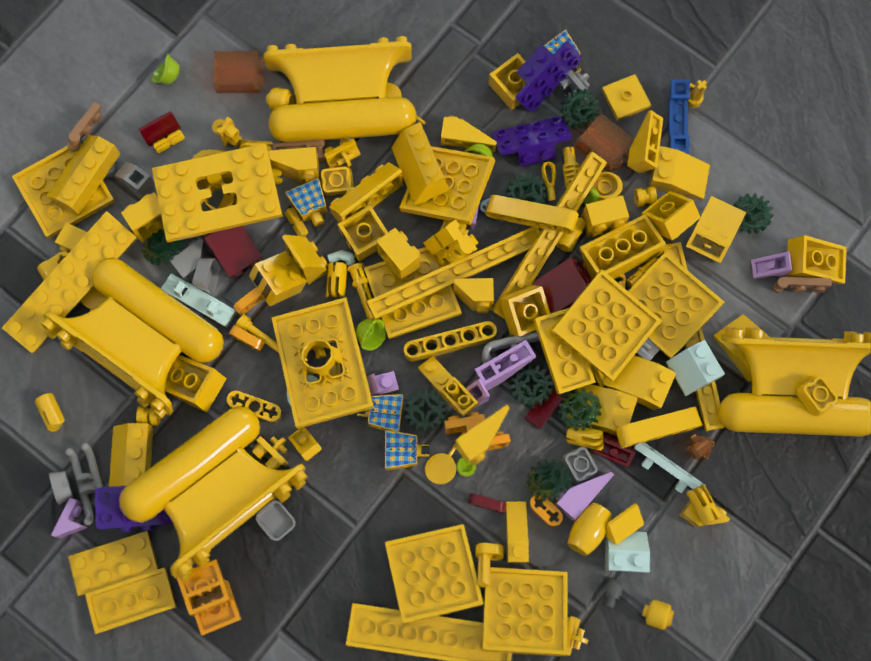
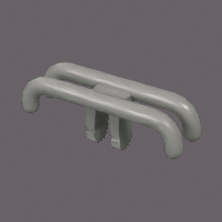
[481,331,540,364]
[65,443,103,525]

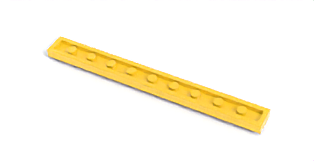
[491,151,607,320]
[366,227,540,320]
[663,242,725,432]

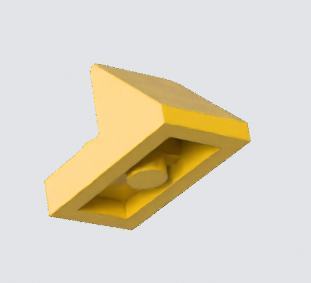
[288,427,321,461]

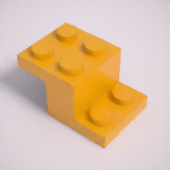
[444,412,511,451]
[177,560,242,636]

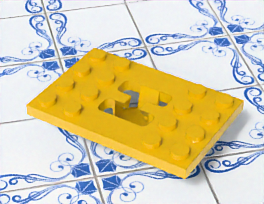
[152,143,283,242]
[272,297,374,429]

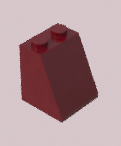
[203,226,262,278]
[532,258,592,314]

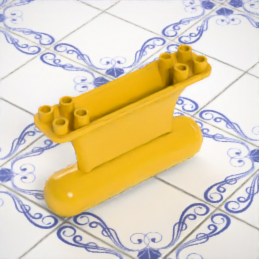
[263,36,417,143]
[41,258,224,419]
[719,327,871,437]
[119,406,308,582]

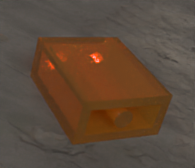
[213,51,264,93]
[576,113,634,172]

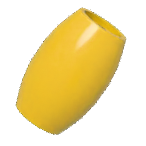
[568,503,612,556]

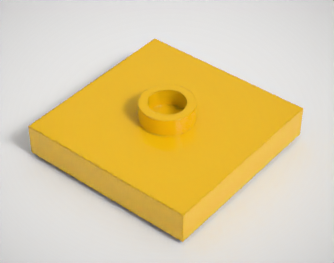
[602,74,651,121]

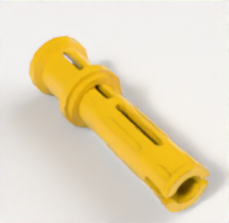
[347,263,374,319]

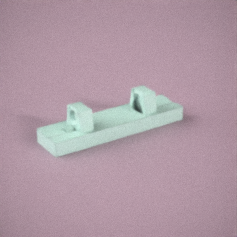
[161,273,237,328]
[634,442,706,493]

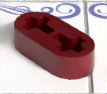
[468,493,507,514]

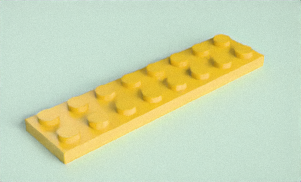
[2,211,137,354]
[346,603,512,661]

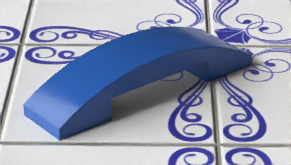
[668,80,690,154]

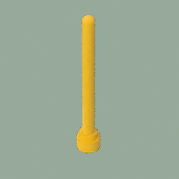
[235,314,315,376]

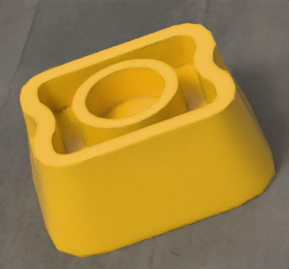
[320,166,354,196]
[796,376,838,416]

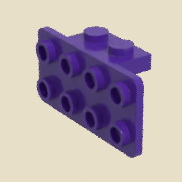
[515,41,582,112]
[492,117,572,167]
[95,486,174,533]

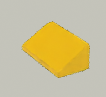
[606,503,644,545]

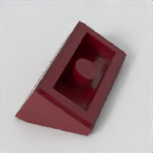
[138,111,181,147]
[524,388,563,430]
[592,432,636,468]

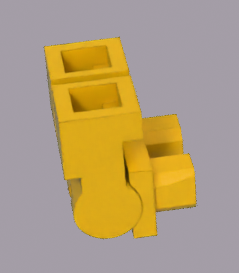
[423,219,478,267]

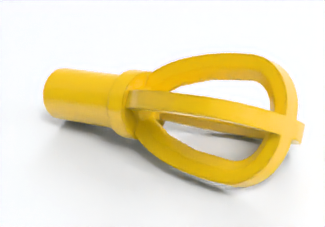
[541,162,556,202]

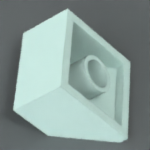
[666,340,725,396]
[605,531,650,573]

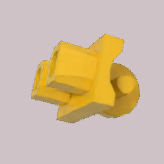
[212,117,243,148]
[324,138,361,168]
[252,436,288,470]
[567,616,588,656]

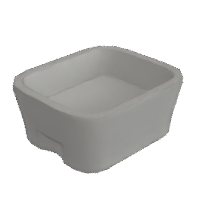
[192,258,221,295]
[561,446,598,485]
[49,471,74,505]
[256,501,295,541]

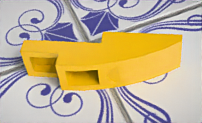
[418,356,479,417]

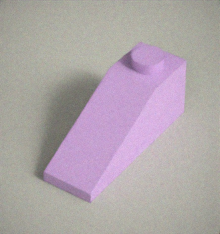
[475,340,536,391]
[555,472,614,521]

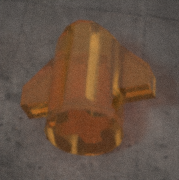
[687,435,715,460]

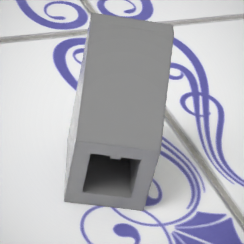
[114,162,155,197]
[170,238,207,282]

